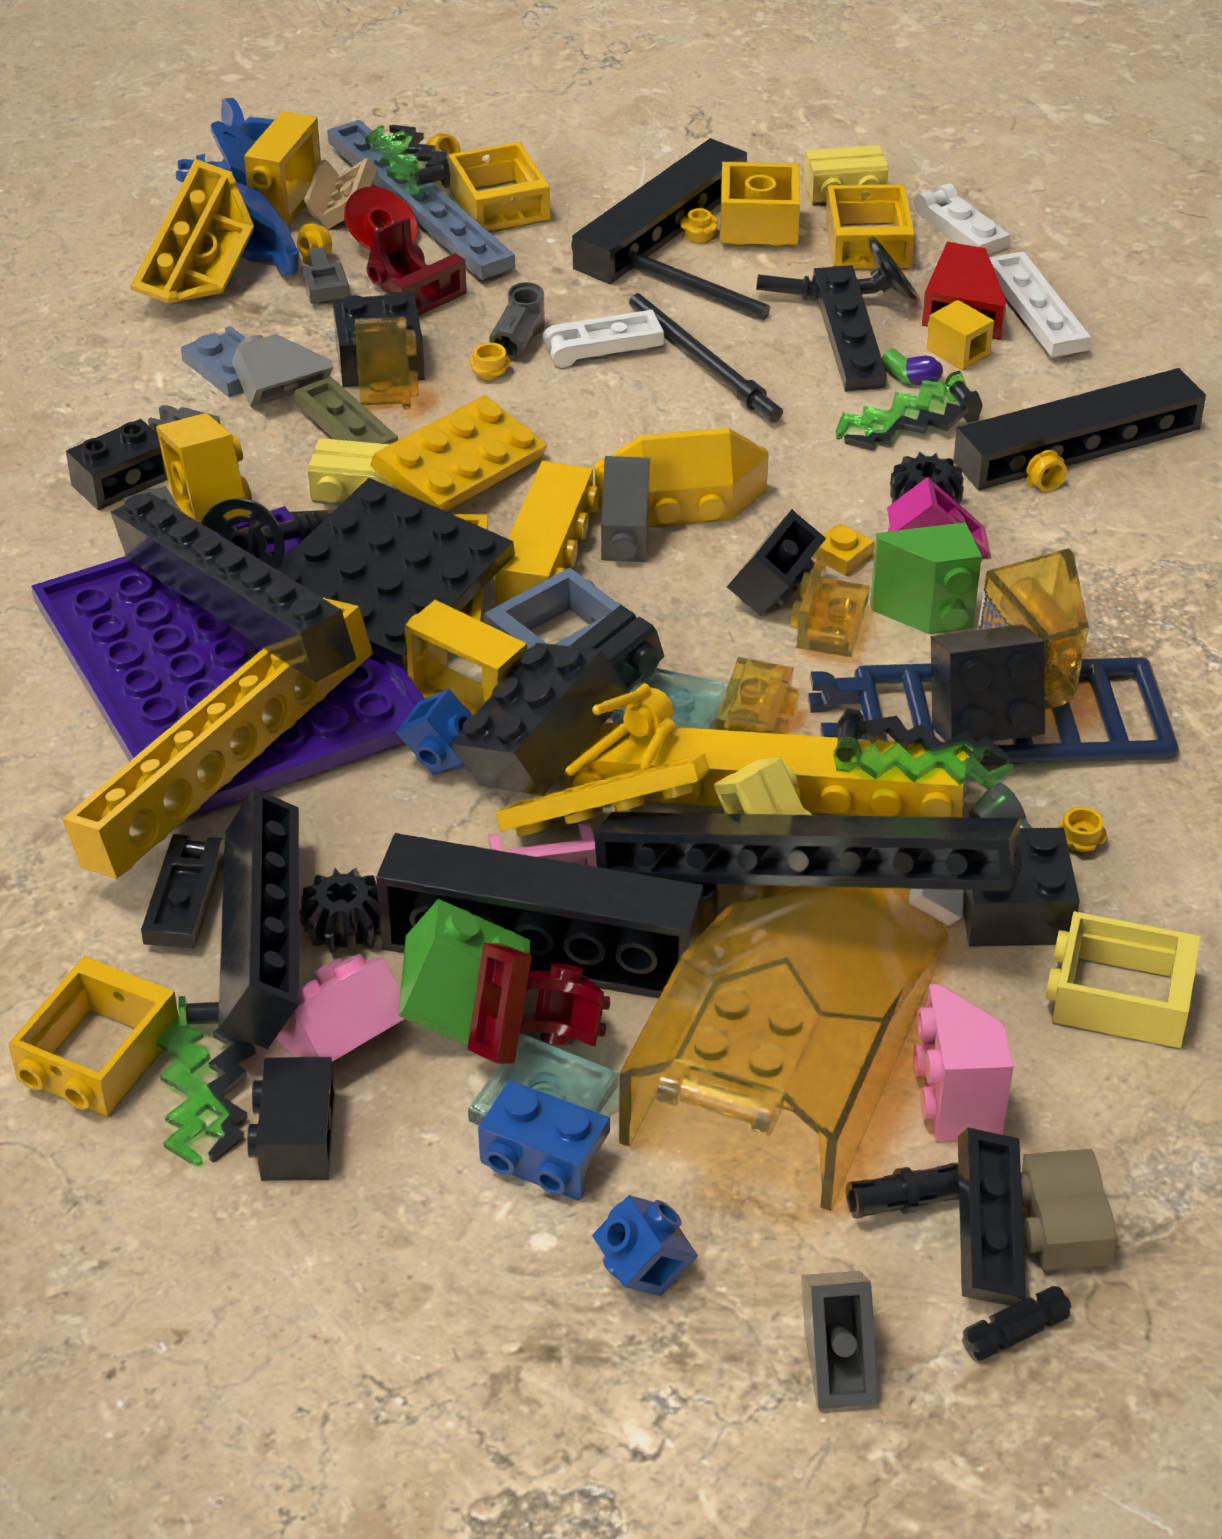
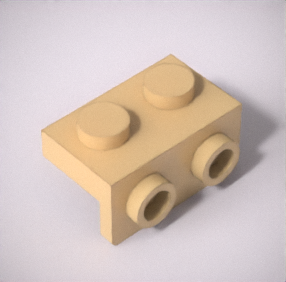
[304,158,377,230]

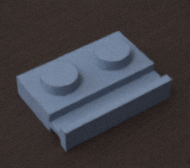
[181,326,246,397]

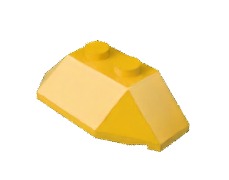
[130,159,254,303]
[594,428,769,527]

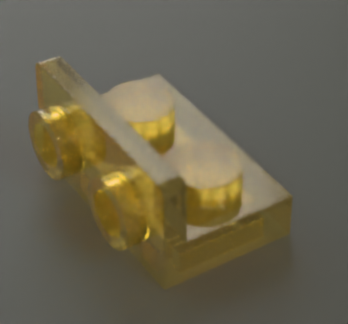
[715,657,800,734]

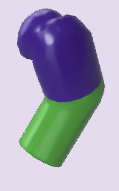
[882,349,943,385]

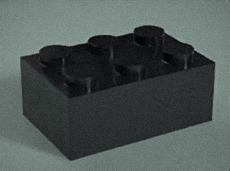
[450,643,630,796]

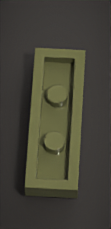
[294,376,398,445]

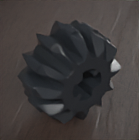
[890,452,964,505]
[299,868,381,954]

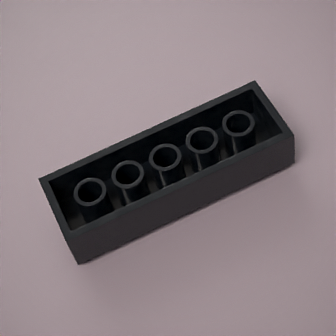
[376,833,703,1004]

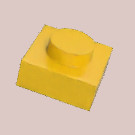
[812,523,875,576]

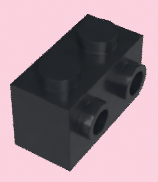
[66,418,168,510]
[727,509,826,616]

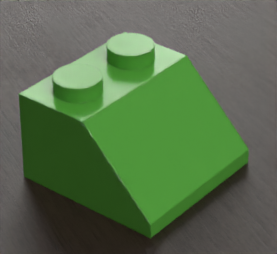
[870,522,982,634]
[398,899,530,1046]

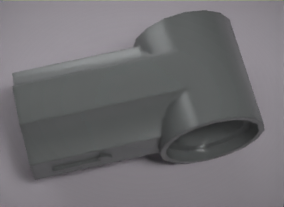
[489,282,545,361]

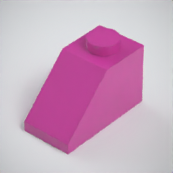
[887,477,990,559]

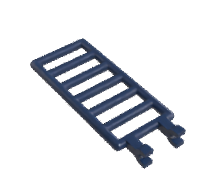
[808,657,1179,765]

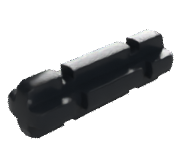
[962,1286,1072,1361]

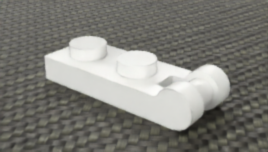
[914,183,1010,255]
[543,310,664,368]

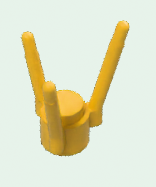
[565,683,676,776]

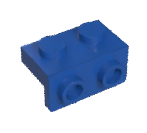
[478,1080,610,1200]

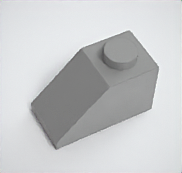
[232,334,334,407]

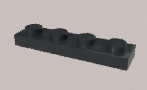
[812,265,887,391]

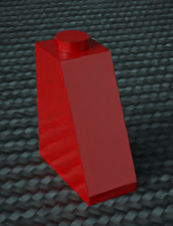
[922,241,1006,340]

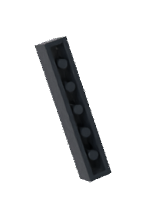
[571,138,747,284]
[953,368,1206,491]
[218,788,299,1049]

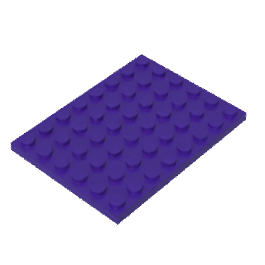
[31,506,425,819]

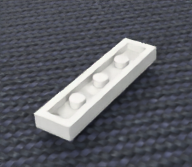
[989,251,1091,357]

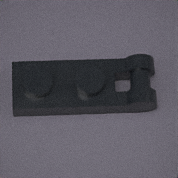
[141,834,225,949]

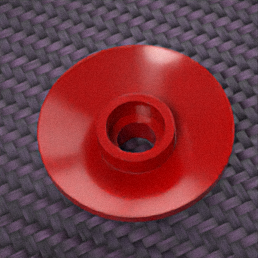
[344,187,418,250]

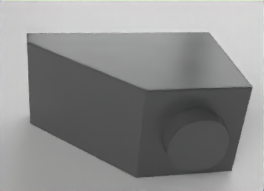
[601,456,650,562]
[801,1271,879,1408]

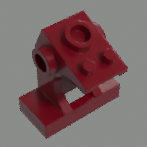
[366,217,467,316]
[467,943,610,1064]

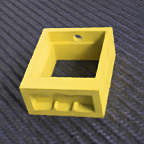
[1045,911,1201,1049]

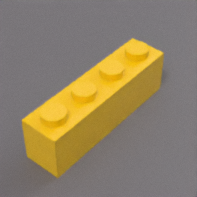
[495,461,600,604]

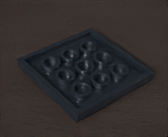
[276,478,515,669]

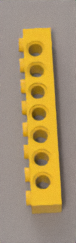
[62,598,373,879]

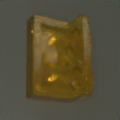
[355,317,419,410]
[790,557,870,657]

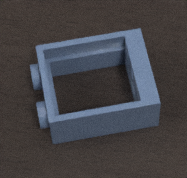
[484,568,623,650]

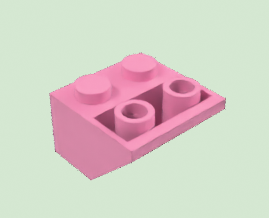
[275,954,404,1062]
[913,984,1014,1142]

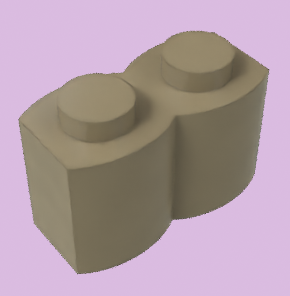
[1021,1149,1117,1270]

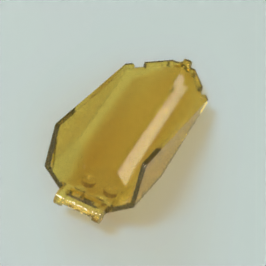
[619,885,948,1211]

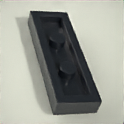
[958,1127,1026,1306]

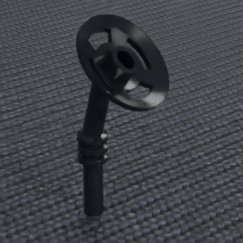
[756,236,920,303]
[201,498,333,569]

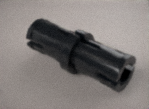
[846,1162,959,1219]

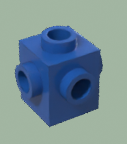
[396,689,472,775]
[592,1195,698,1296]

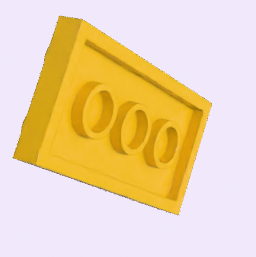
[370,395,548,511]
[495,753,710,837]

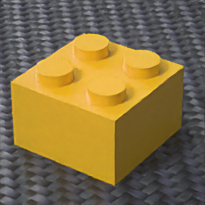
[720,162,800,247]
[156,413,252,523]

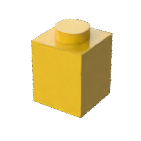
[927,300,994,370]

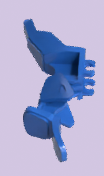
[176,98,299,277]

